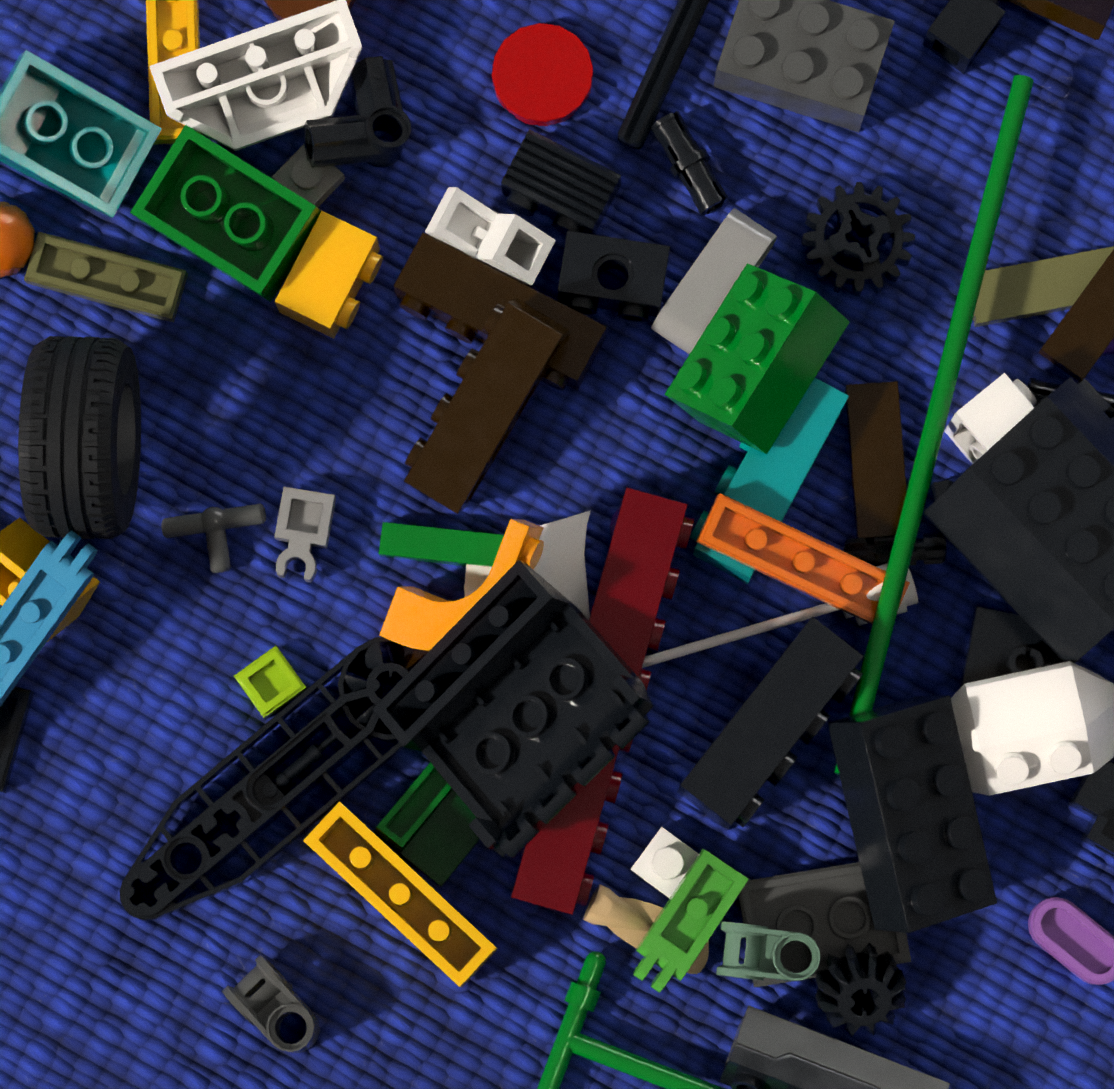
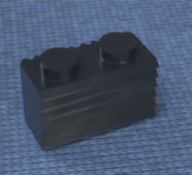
[501,129,621,235]

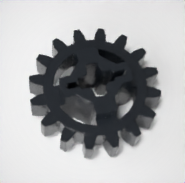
[802,182,915,297]

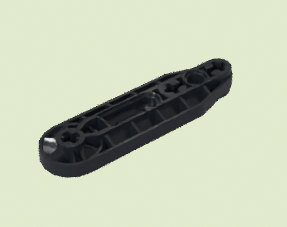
[120,637,428,921]

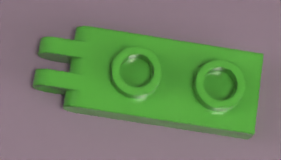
[633,849,749,993]

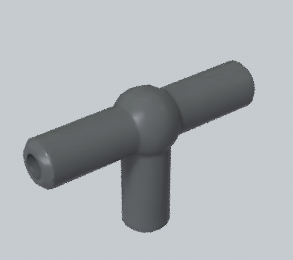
[161,503,266,573]

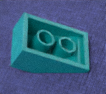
[0,50,162,218]

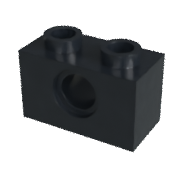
[558,231,670,322]

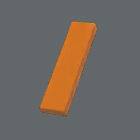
[696,493,910,624]

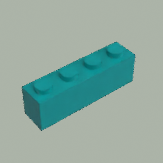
[690,378,849,585]

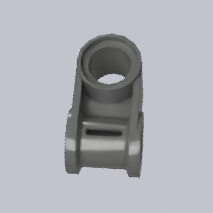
[222,954,320,1053]

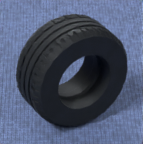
[18,336,141,539]

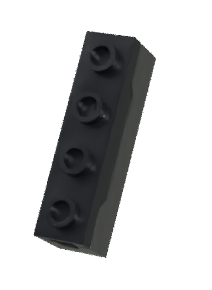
[719,1005,950,1089]

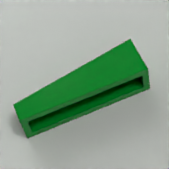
[379,522,504,567]
[375,762,452,855]

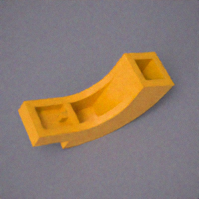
[379,519,544,651]

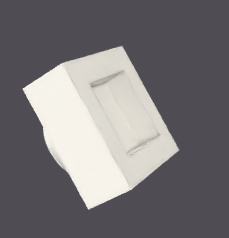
[630,827,699,898]

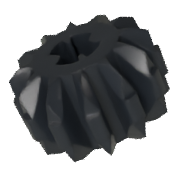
[815,942,906,1036]

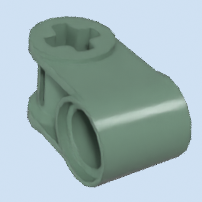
[716,922,820,982]

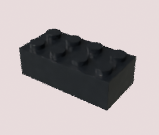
[677,616,863,831]
[828,696,997,933]

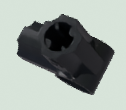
[304,56,411,168]

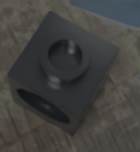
[923,0,1006,74]

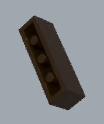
[394,232,607,391]
[404,298,570,514]

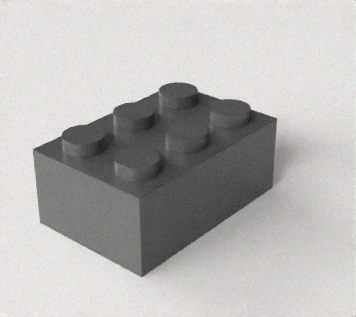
[714,0,895,133]

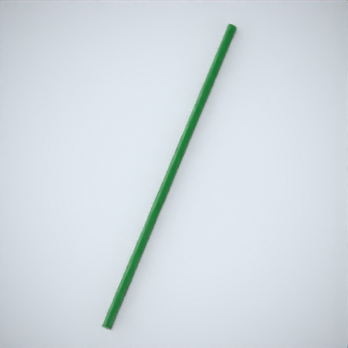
[834,75,1034,775]

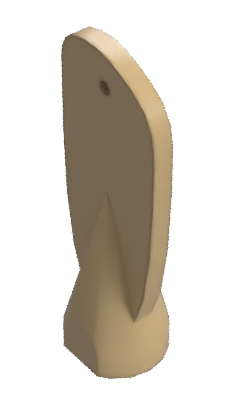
[583,884,709,974]

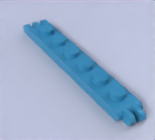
[0,530,98,707]

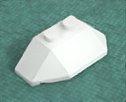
[149,0,362,151]
[951,661,1114,796]

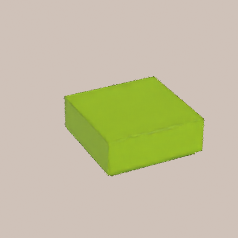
[234,646,307,720]

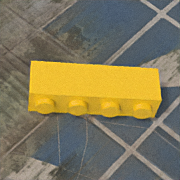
[303,801,498,988]

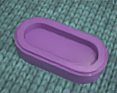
[1028,897,1114,985]

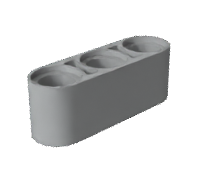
[651,208,777,354]

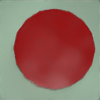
[492,23,593,126]

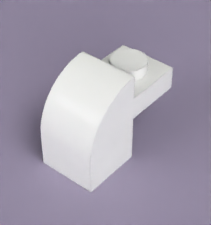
[425,187,556,285]

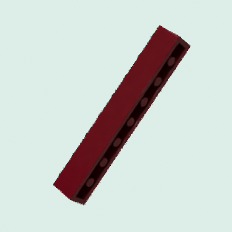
[511,487,694,915]

